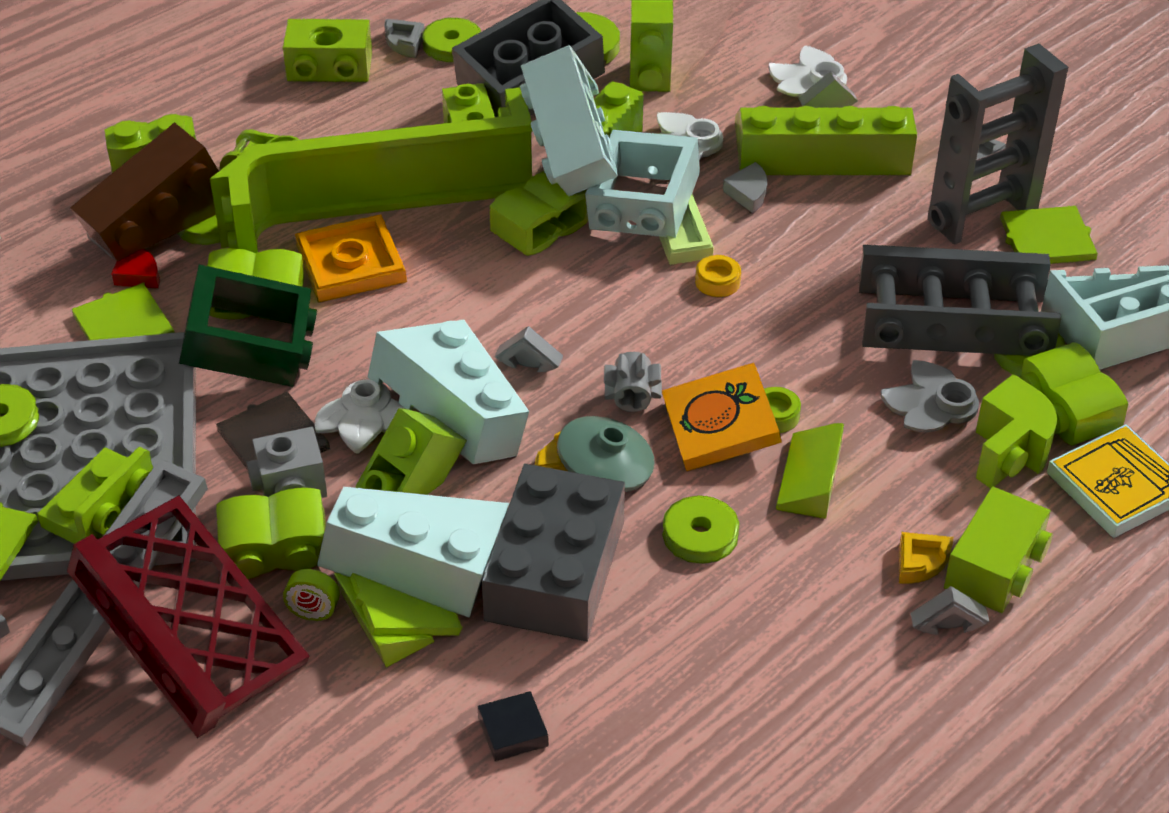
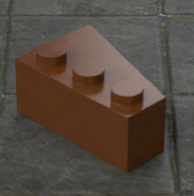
[70,122,219,261]

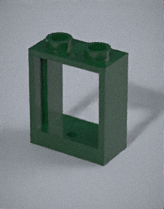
[179,264,317,387]

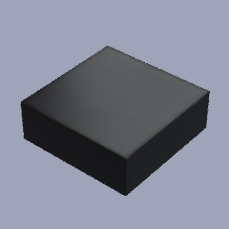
[477,691,549,761]

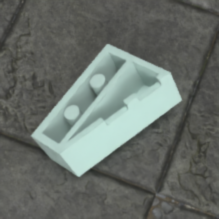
[520,45,618,196]
[1041,265,1169,370]
[367,320,529,464]
[317,487,509,617]

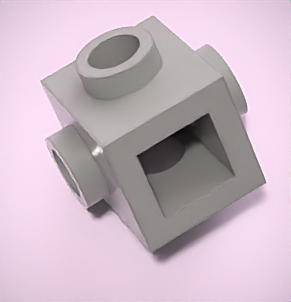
[246,426,327,498]

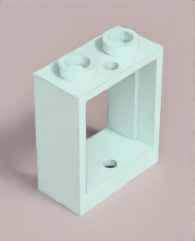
[585,130,700,238]

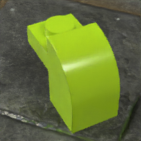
[976,374,1057,488]

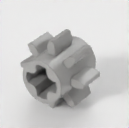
[604,352,662,412]

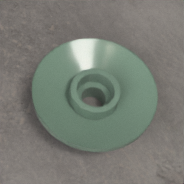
[557,416,655,492]

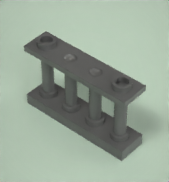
[927,44,1069,245]
[859,244,1061,356]

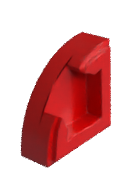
[111,249,160,288]

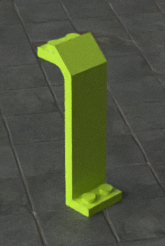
[210,88,533,253]

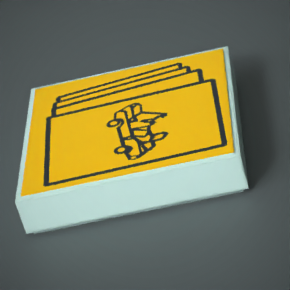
[1047,424,1169,538]

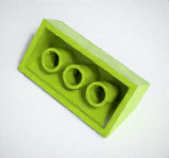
[735,106,917,175]

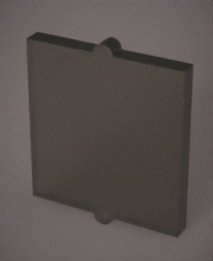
[216,391,330,470]

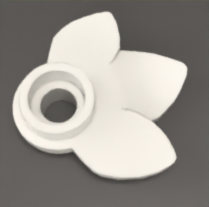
[769,45,847,97]
[657,112,723,160]
[315,380,405,453]

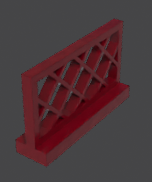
[67,495,310,738]

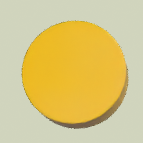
[695,255,741,297]

